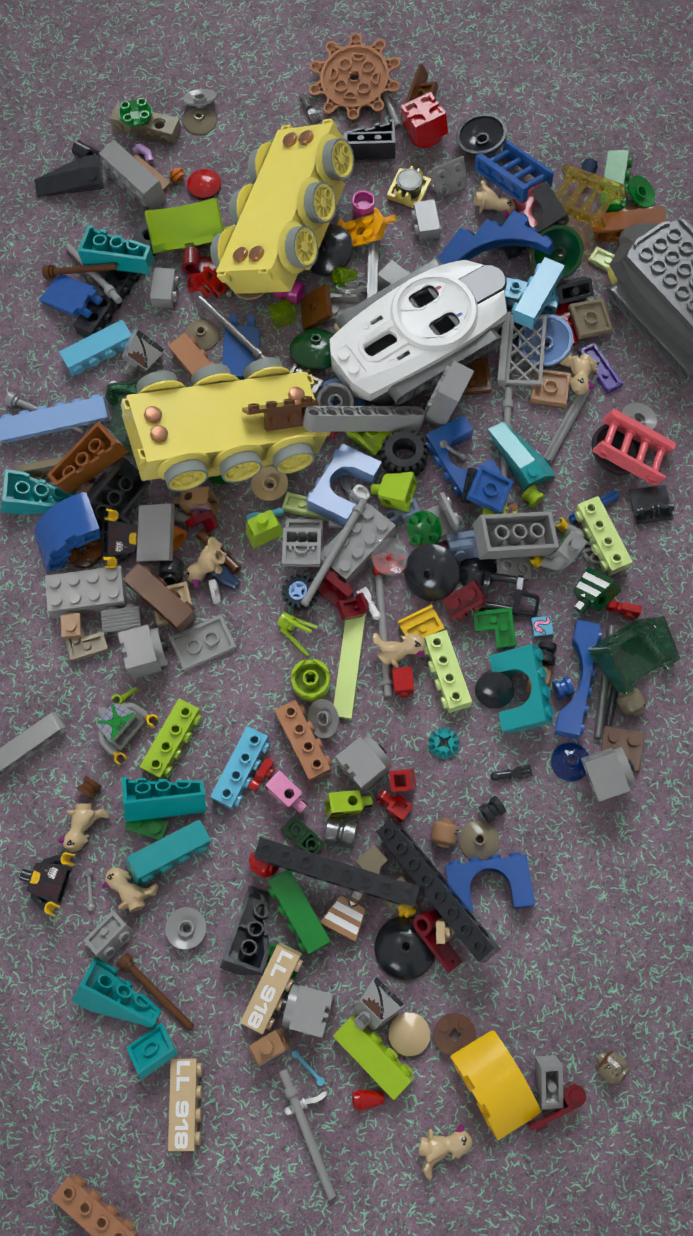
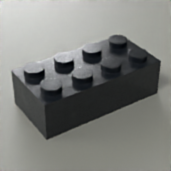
[87,457,151,538]

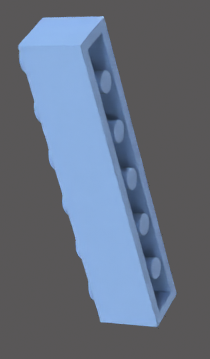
[0,394,111,443]

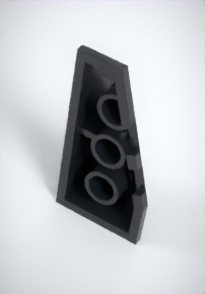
[220,885,269,975]

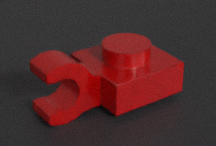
[376,790,414,823]

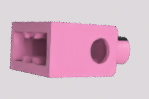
[264,770,308,813]

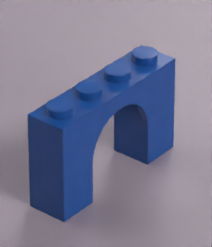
[425,415,502,499]
[444,852,535,913]

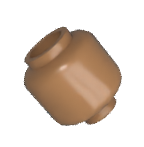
[430,818,459,849]

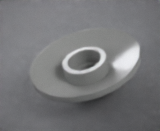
[183,89,217,108]
[622,403,657,430]
[307,699,339,738]
[165,907,207,950]

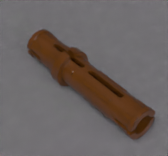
[196,528,242,575]

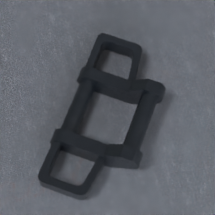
[464,570,540,617]

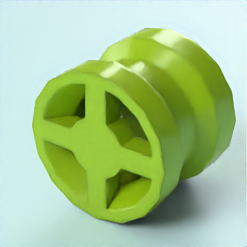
[521,485,545,508]

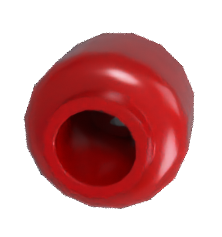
[249,852,279,878]

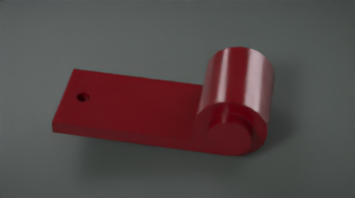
[182,247,216,275]
[413,907,463,973]
[526,1082,586,1133]

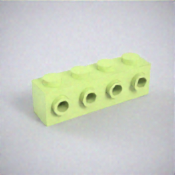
[574,496,632,577]
[424,630,472,713]

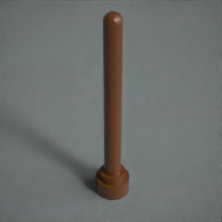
[42,263,118,280]
[116,952,194,1031]

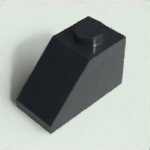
[557,276,594,304]

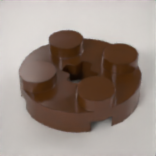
[68,539,103,569]
[434,1013,476,1057]

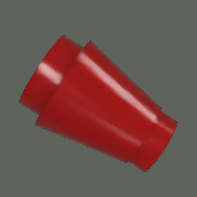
[352,1089,384,1112]

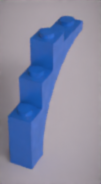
[437,210,554,265]

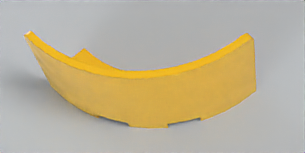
[450,1030,541,1140]

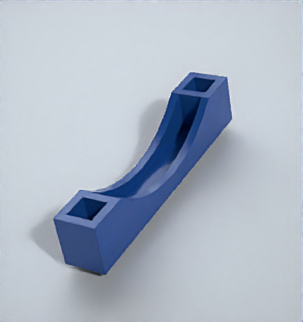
[554,619,603,740]

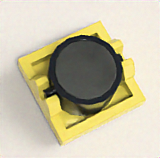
[387,166,431,208]

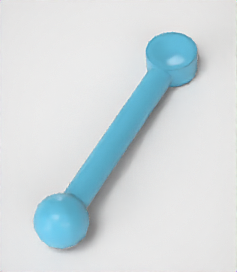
[292,1050,325,1086]

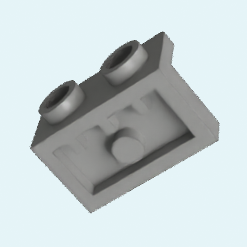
[325,293,360,322]
[83,910,135,962]

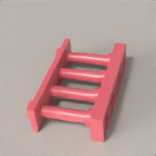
[592,408,676,486]

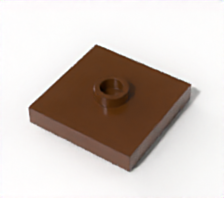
[300,284,332,331]

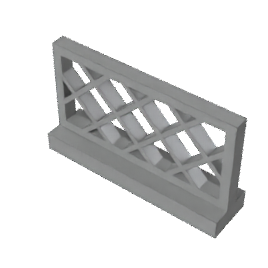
[498,312,547,387]

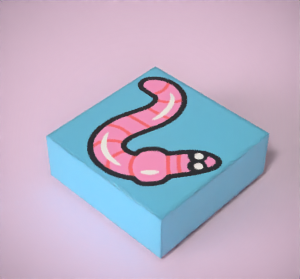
[531,616,554,638]

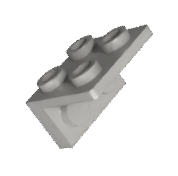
[426,492,460,545]

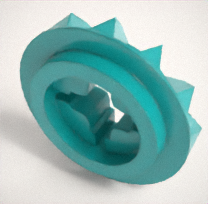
[428,727,460,759]

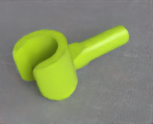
[111,687,138,705]

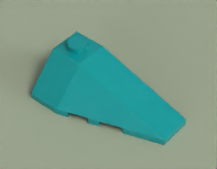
[487,422,556,492]
[0,469,77,514]
[71,957,161,1028]

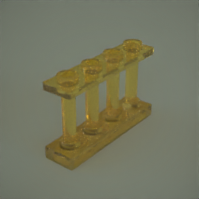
[555,164,627,229]

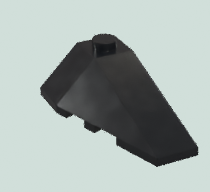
[35,154,104,197]

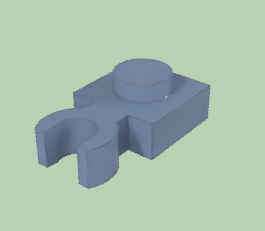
[386,498,420,525]

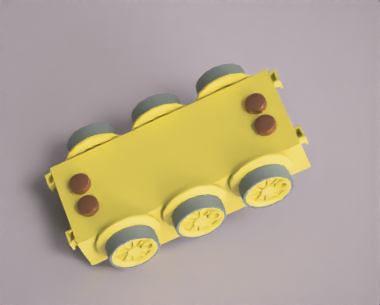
[210,119,354,294]
[121,357,331,491]

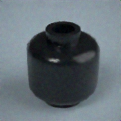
[159,556,184,585]

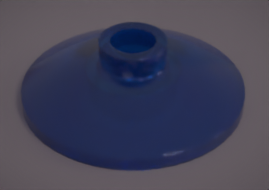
[551,742,589,782]

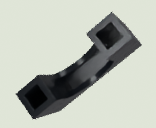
[488,181,569,259]

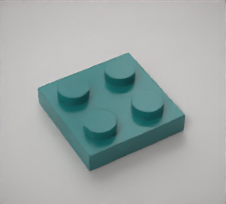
[126,1022,178,1079]

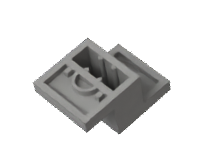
[282,519,323,567]

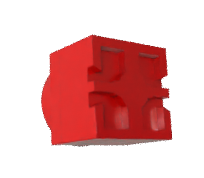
[400,92,448,148]

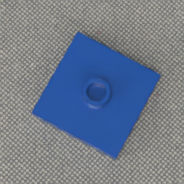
[466,465,514,514]

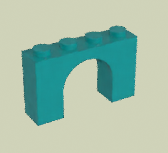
[489,644,554,734]

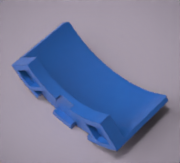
[34,492,100,572]

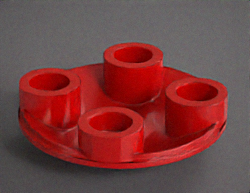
[187,169,221,200]

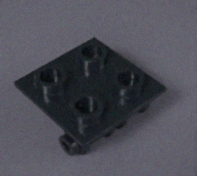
[629,485,674,524]

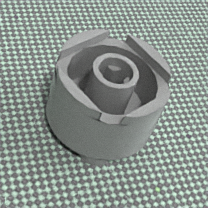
[317,382,354,406]

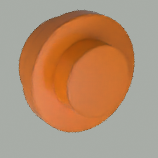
[169,168,185,184]

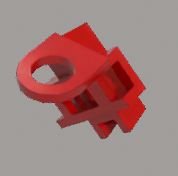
[187,266,228,299]

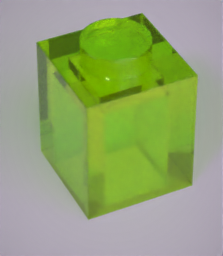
[268,299,297,329]

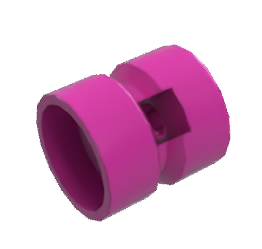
[352,190,375,219]
[273,280,305,305]

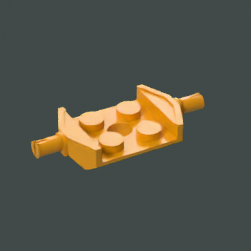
[337,208,397,248]

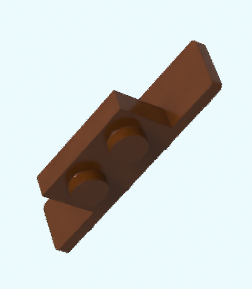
[401,64,439,121]
[242,396,319,431]

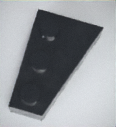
[344,119,395,160]

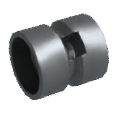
[324,818,357,849]

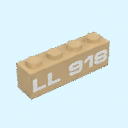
[240,943,303,1035]
[168,1059,203,1151]

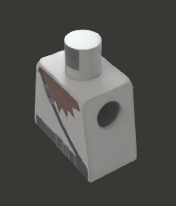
[122,329,165,376]
[353,976,405,1030]

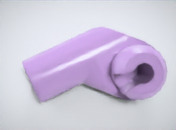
[133,143,154,165]

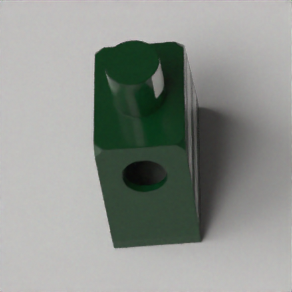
[573,567,621,614]

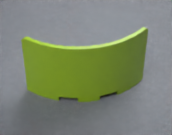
[145,198,224,254]

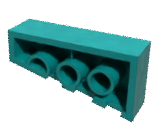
[78,224,154,274]
[122,777,206,822]
[125,819,211,886]

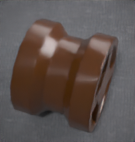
[76,775,102,800]

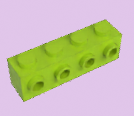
[140,698,202,779]
[333,1014,415,1100]

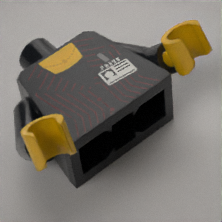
[101,509,138,568]
[19,852,75,917]

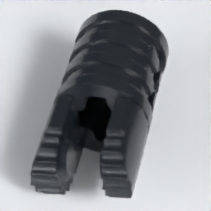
[72,140,101,157]

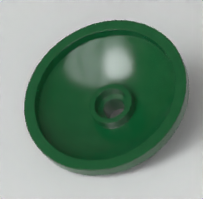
[531,225,584,279]
[290,329,334,370]

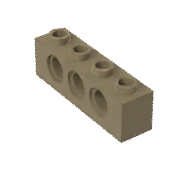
[110,102,181,145]

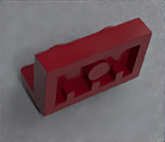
[442,580,487,621]

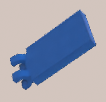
[39,275,103,318]
[222,314,260,379]

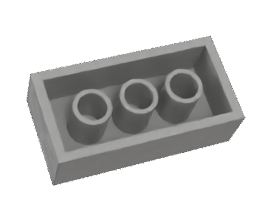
[99,140,167,210]
[423,361,474,428]
[321,503,396,584]
[473,511,559,559]
[45,565,127,618]

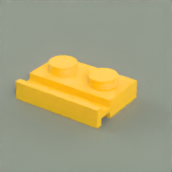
[397,604,445,638]

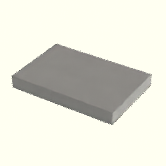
[137,504,175,562]
[169,614,237,672]

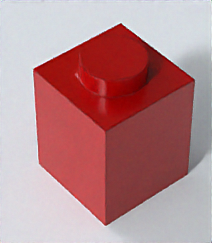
[392,666,414,698]
[389,768,416,792]

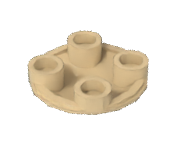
[389,1013,430,1056]

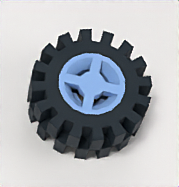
[281,574,319,611]

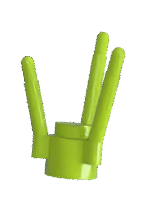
[277,612,318,657]

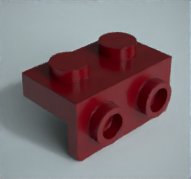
[317,570,354,608]

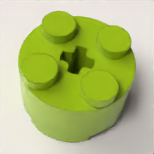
[291,659,331,703]

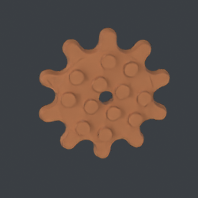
[309,33,401,121]

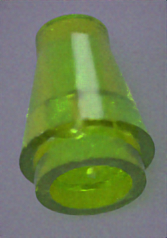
[331,267,357,285]

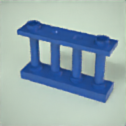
[475,139,554,204]

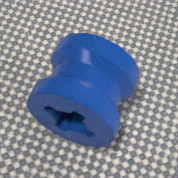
[552,676,575,700]

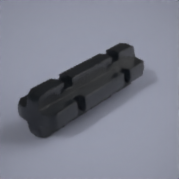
[461,468,477,504]

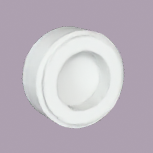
[351,484,370,503]

